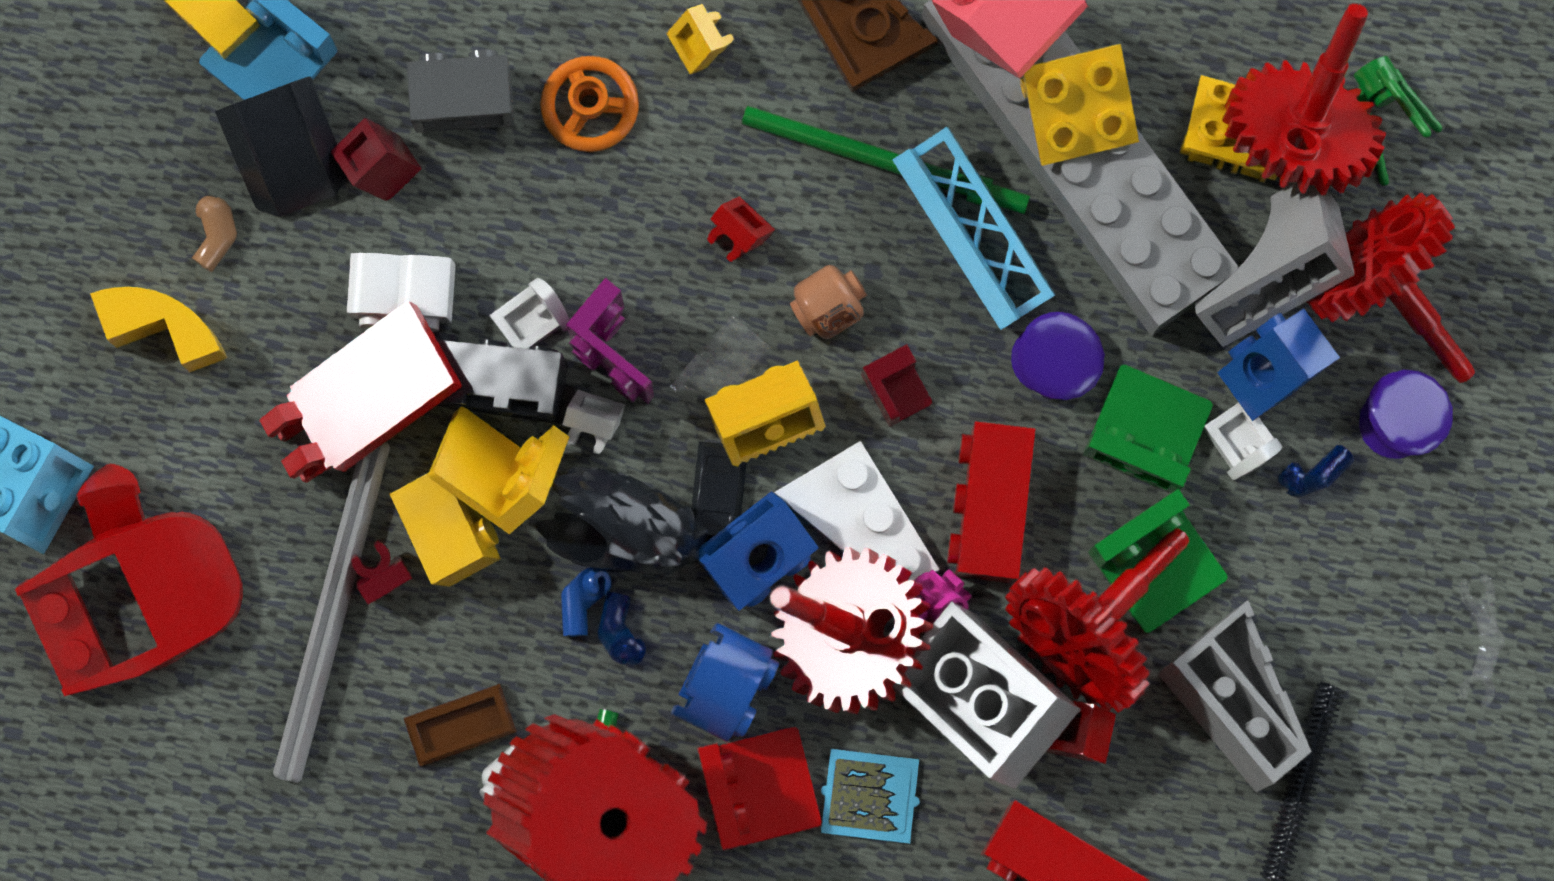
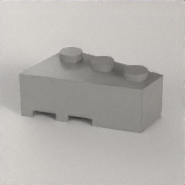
[1157,600,1311,792]

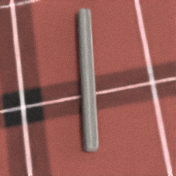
[273,442,390,783]

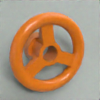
[540,56,639,152]

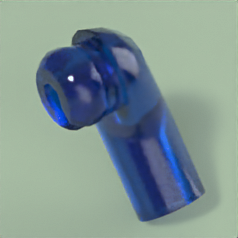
[1278,445,1354,498]
[598,592,646,665]

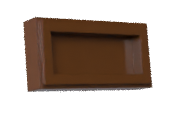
[403,684,518,767]

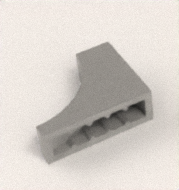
[1195,182,1355,347]

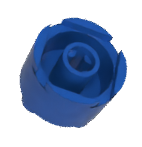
[671,622,779,742]

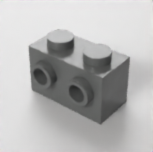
[407,49,515,133]

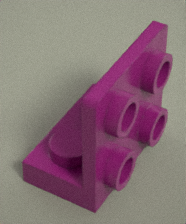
[566,278,654,404]

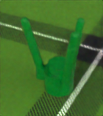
[1353,56,1442,186]

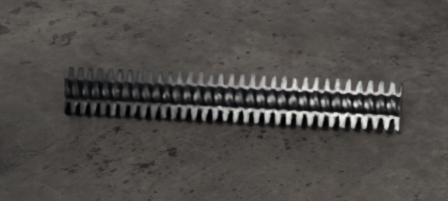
[1260,682,1346,881]

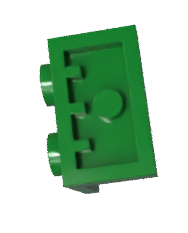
[1083,365,1213,493]
[1088,489,1228,634]

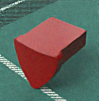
[76,464,145,538]

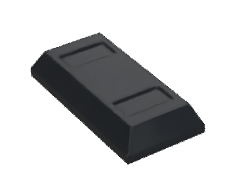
[691,441,747,542]

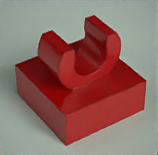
[707,196,775,262]

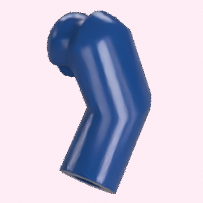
[561,567,612,637]

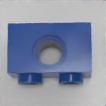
[1217,309,1340,421]
[696,491,819,611]

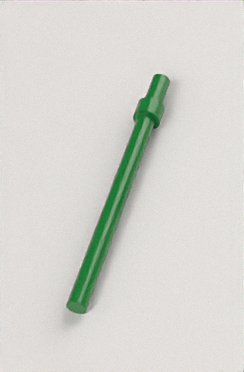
[742,105,1030,214]

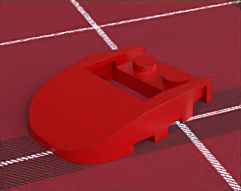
[15,512,243,696]

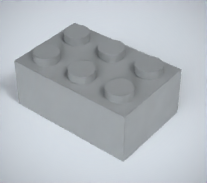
[893,602,1081,789]

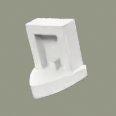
[490,278,569,349]
[1203,403,1283,481]

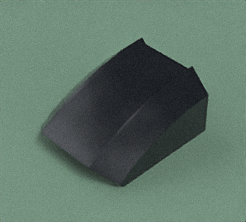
[215,76,347,217]

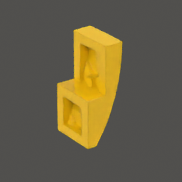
[163,0,260,60]

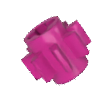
[914,569,971,624]

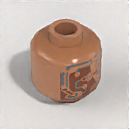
[790,265,867,339]

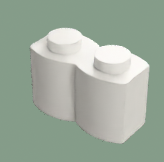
[347,253,456,332]

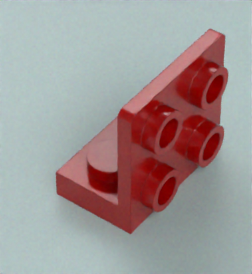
[697,727,822,851]

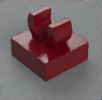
[351,540,412,605]

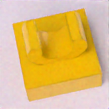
[666,4,734,75]

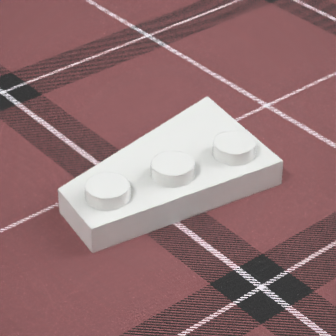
[774,441,940,581]

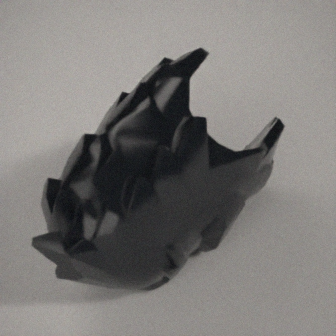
[536,467,708,578]

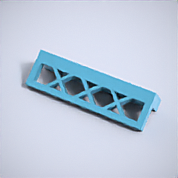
[892,127,1056,330]

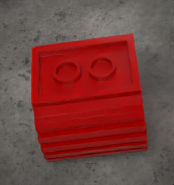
[483,714,707,881]

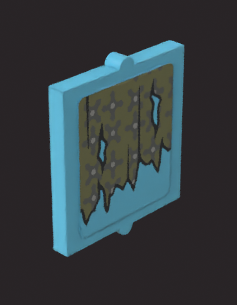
[821,749,920,844]

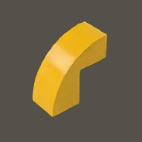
[90,287,227,372]

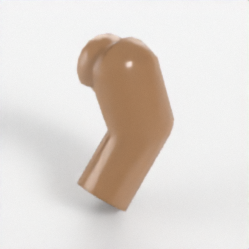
[191,196,237,273]

